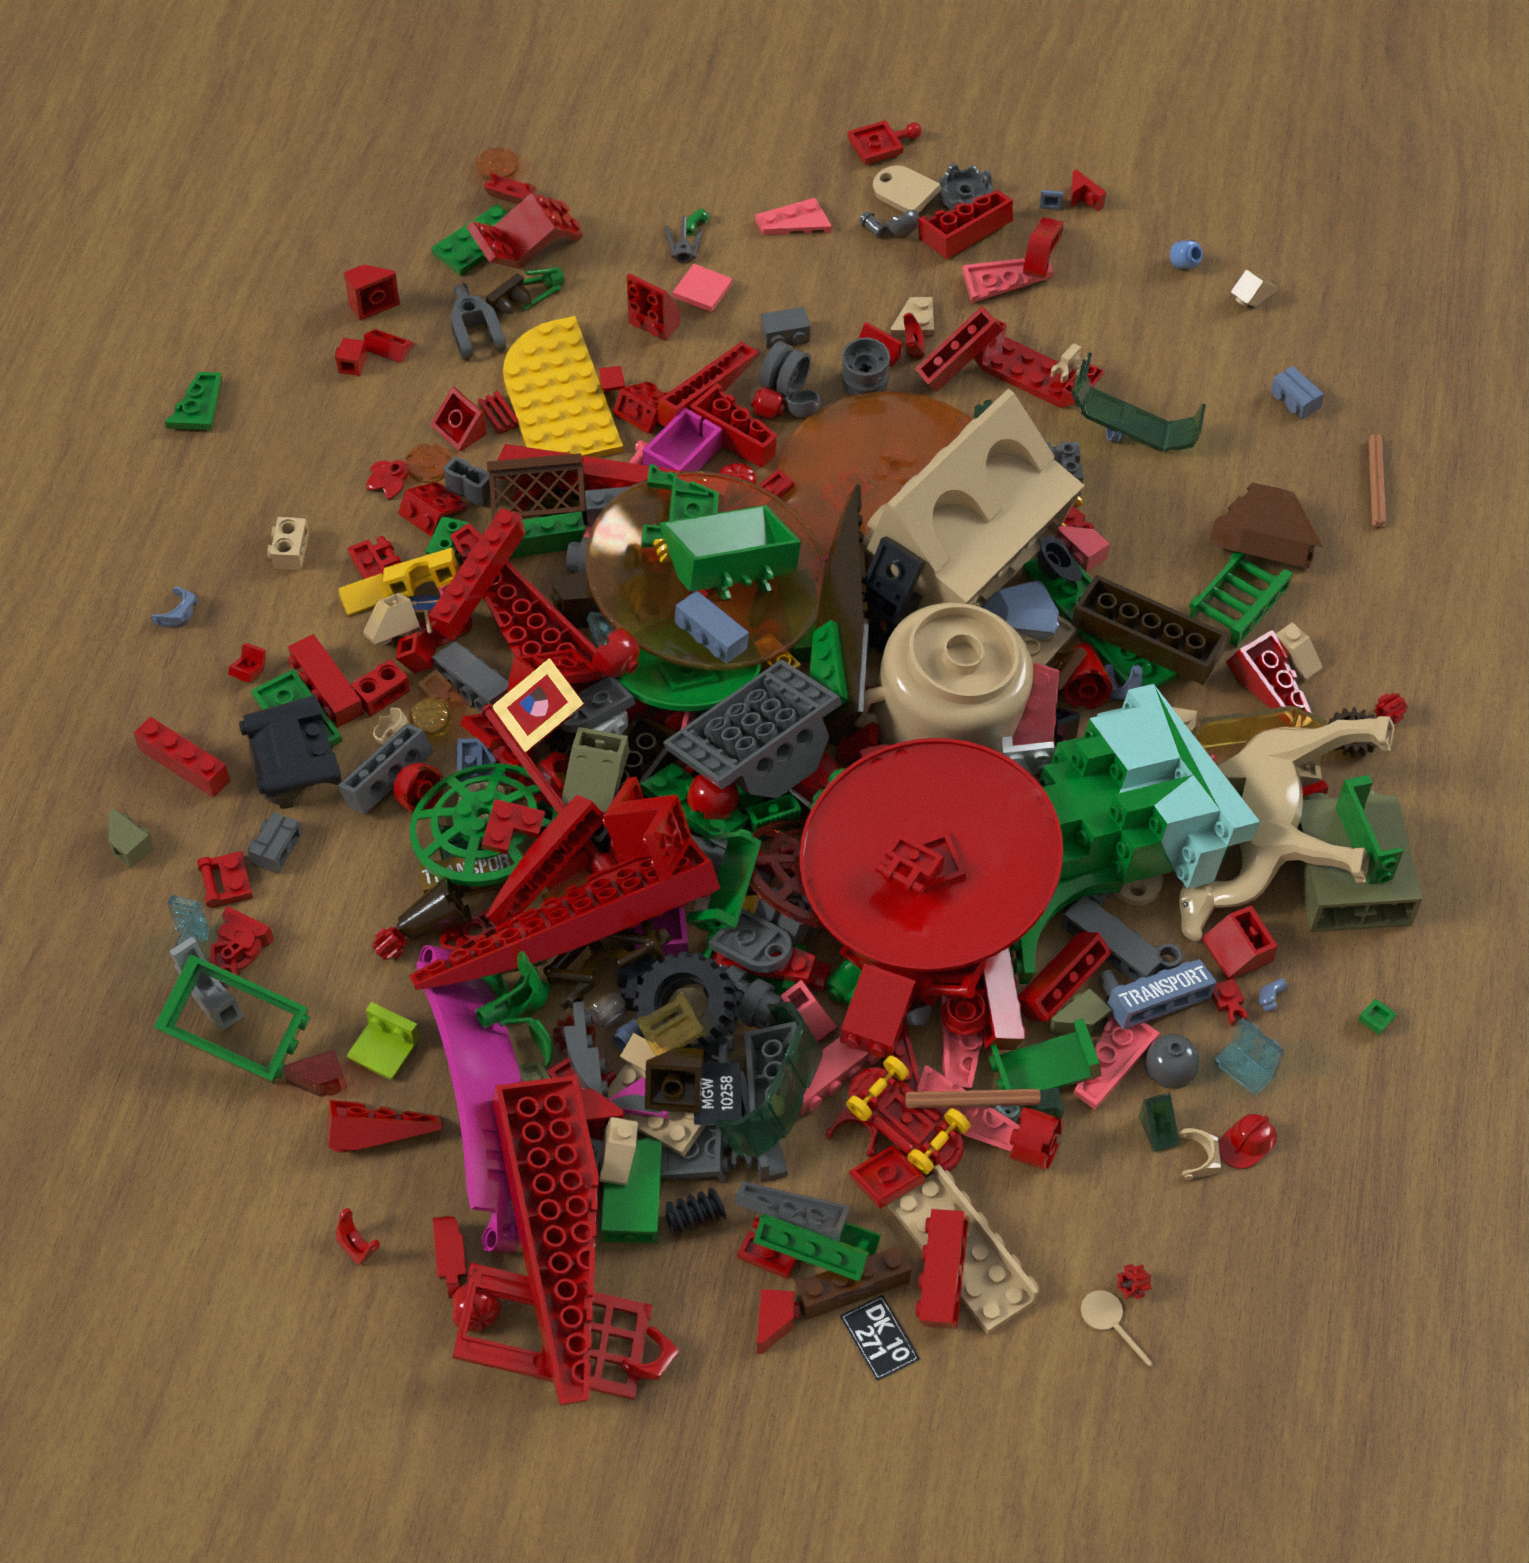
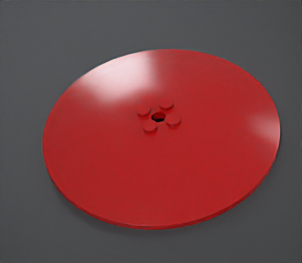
[800,738,1063,972]

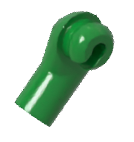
[686,209,710,236]

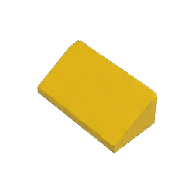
[338,574,389,616]

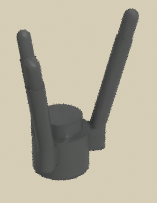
[665,216,702,263]

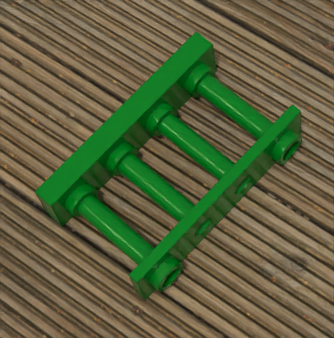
[1189,551,1293,647]
[753,1214,881,1281]

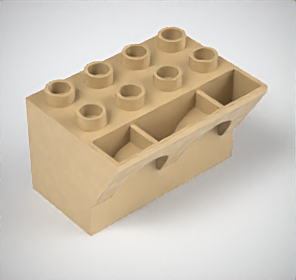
[860,388,1085,610]

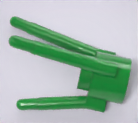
[523,267,565,310]

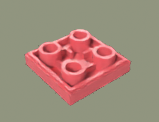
[673,264,733,312]

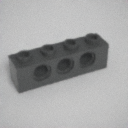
[338,723,433,815]

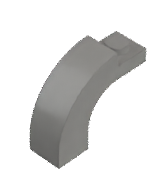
[169,937,244,1031]

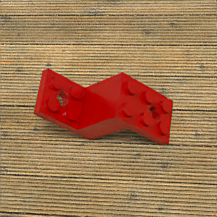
[466,193,584,269]
[461,649,601,749]
[603,777,693,881]

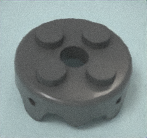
[939,163,993,210]

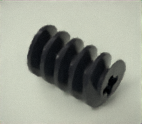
[665,1188,727,1237]

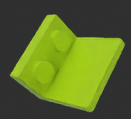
[347,1002,420,1080]

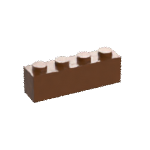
[795,1245,911,1320]

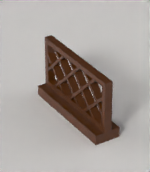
[487,453,586,519]

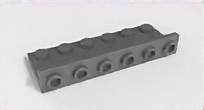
[661,1033,735,1183]

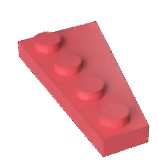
[962,258,1053,303]
[1074,1015,1160,1110]

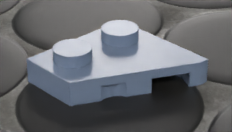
[457,738,506,784]

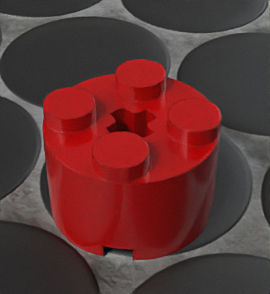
[1010,1107,1063,1170]

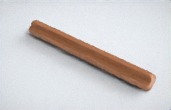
[1369,434,1386,528]
[905,1089,1041,1108]

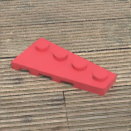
[1012,662,1059,746]
[940,996,983,1091]
[916,1064,1020,1151]

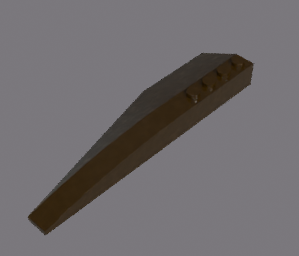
[816,484,868,746]

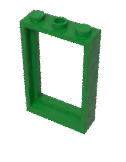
[154,954,311,1084]

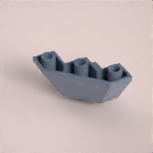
[981,580,1059,640]

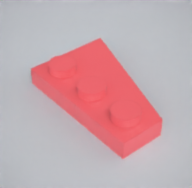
[755,198,832,235]

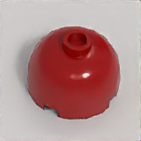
[591,627,639,678]
[393,762,444,813]
[687,774,739,820]

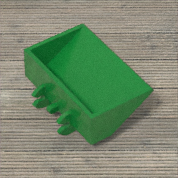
[659,505,801,600]

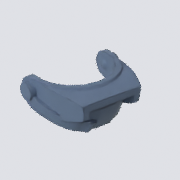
[151,586,198,628]
[1104,664,1142,700]

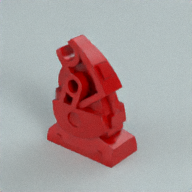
[210,906,275,984]

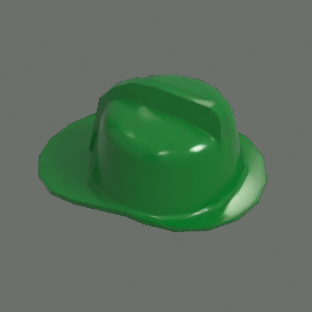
[505,968,551,1019]

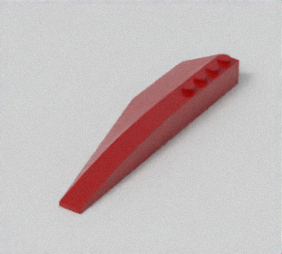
[450,523,648,726]
[491,1075,599,1406]

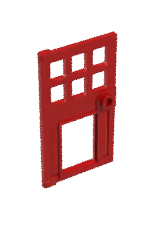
[452,1262,652,1400]

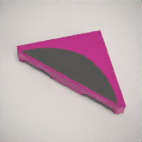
[608,1077,670,1120]

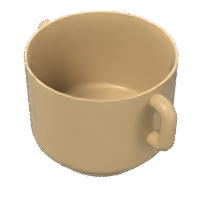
[854,603,1040,755]

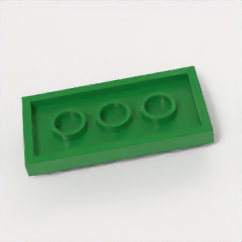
[431,204,508,276]
[250,669,343,747]
[640,763,749,847]

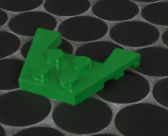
[641,464,719,548]

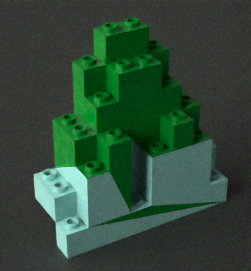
[1039,684,1260,889]

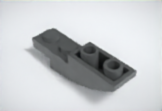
[564,1001,608,1097]

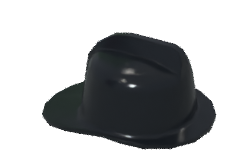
[1036,535,1082,582]

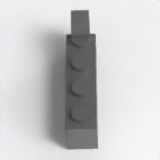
[1062,895,1182,982]

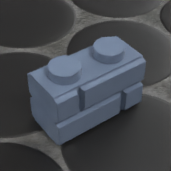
[1271,366,1324,419]

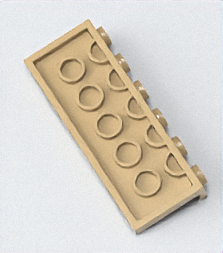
[888,1164,1039,1335]

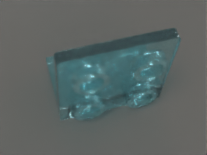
[167,895,210,947]
[1214,1018,1284,1096]

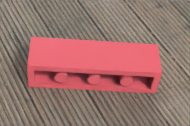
[785,1037,881,1115]

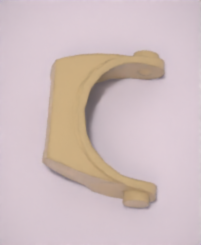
[1179,1128,1221,1180]

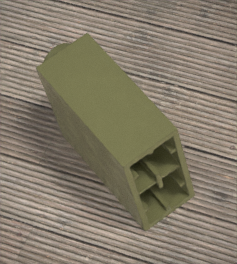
[1295,790,1423,932]

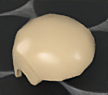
[373,707,409,745]

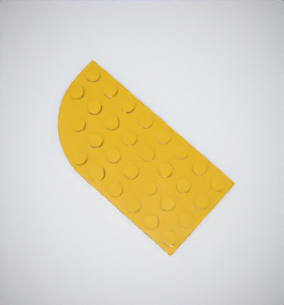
[503,316,623,458]

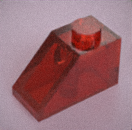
[282,1049,347,1097]

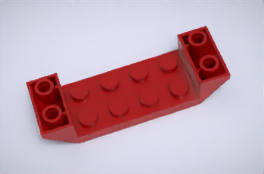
[973,318,1105,408]

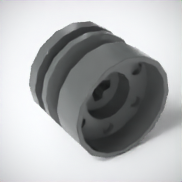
[842,338,890,399]

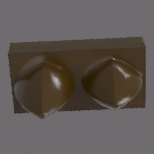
[486,273,532,314]

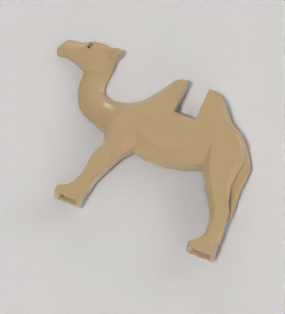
[1179,716,1394,942]

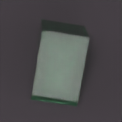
[1139,1093,1180,1152]

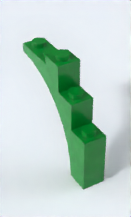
[1011,867,1124,984]

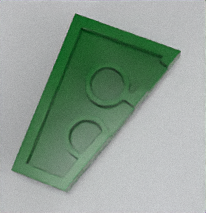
[165,372,222,430]

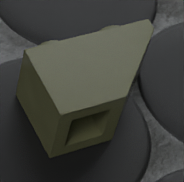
[108,808,153,868]
[1049,988,1112,1037]

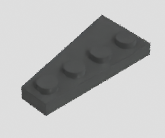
[735,1181,850,1241]

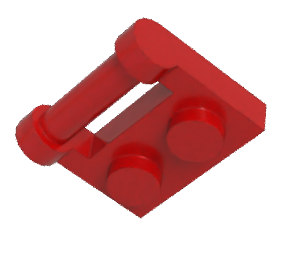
[197,851,253,908]
[921,960,987,999]

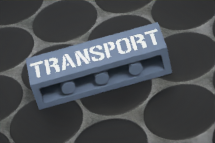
[1107,959,1217,1030]

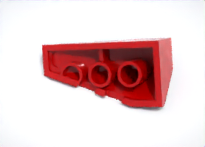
[1226,630,1314,728]
[327,1100,442,1153]

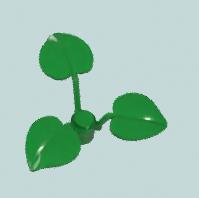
[476,951,553,1067]

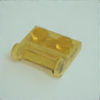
[636,992,706,1056]

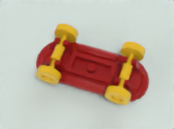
[846,1056,971,1175]

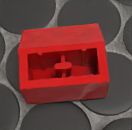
[1202,905,1278,980]

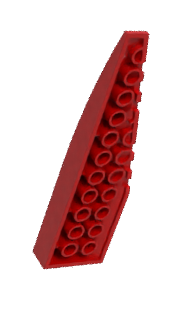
[409,840,720,990]

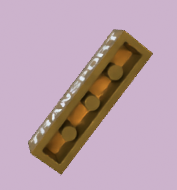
[418,845,522,896]

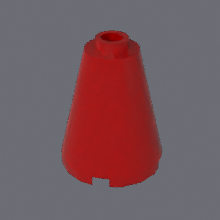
[1063,643,1113,709]

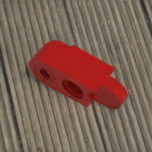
[433,1216,467,1299]

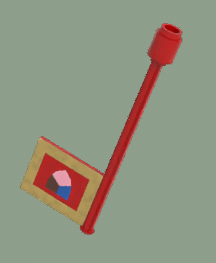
[482,658,617,874]

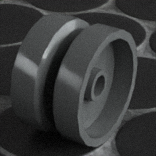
[759,341,812,399]

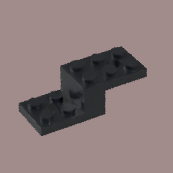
[862,536,926,654]

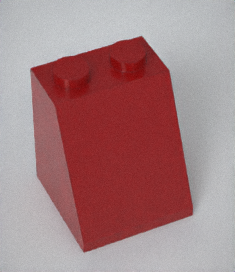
[840,963,915,1059]

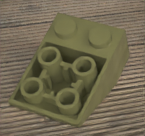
[561,727,629,814]

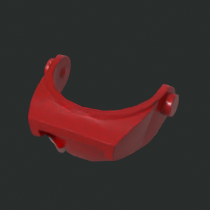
[903,313,925,358]
[538,752,570,793]
[825,1106,878,1157]
[336,1208,380,1265]
[621,1326,679,1380]

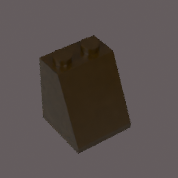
[550,561,628,628]

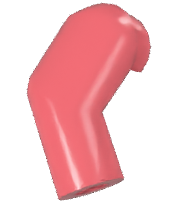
[629,440,649,465]

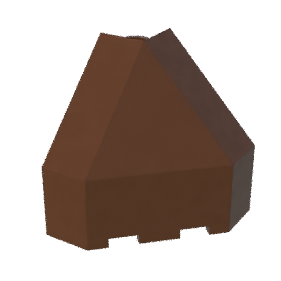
[1208,482,1323,569]

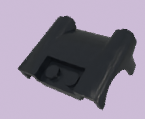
[239,695,341,808]

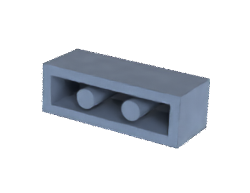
[675,591,749,664]

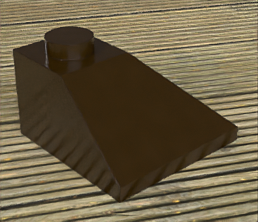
[644,1047,704,1113]

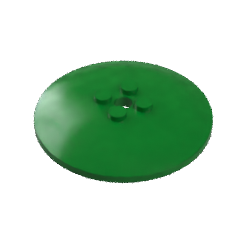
[616,619,761,711]

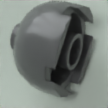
[1145,1034,1199,1089]

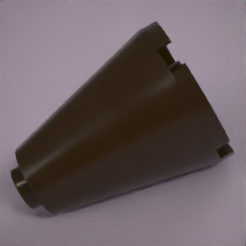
[396,877,472,939]

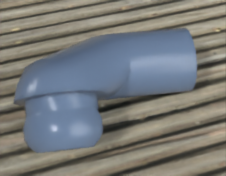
[1259,978,1287,1012]

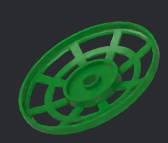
[409,764,559,886]

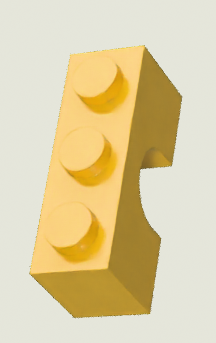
[383,547,460,597]

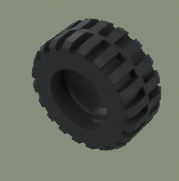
[633,951,741,1055]

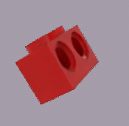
[351,659,410,717]

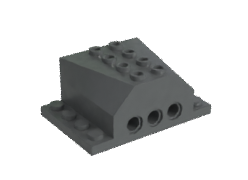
[663,659,842,798]

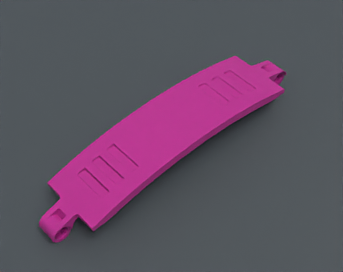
[416,945,522,1254]

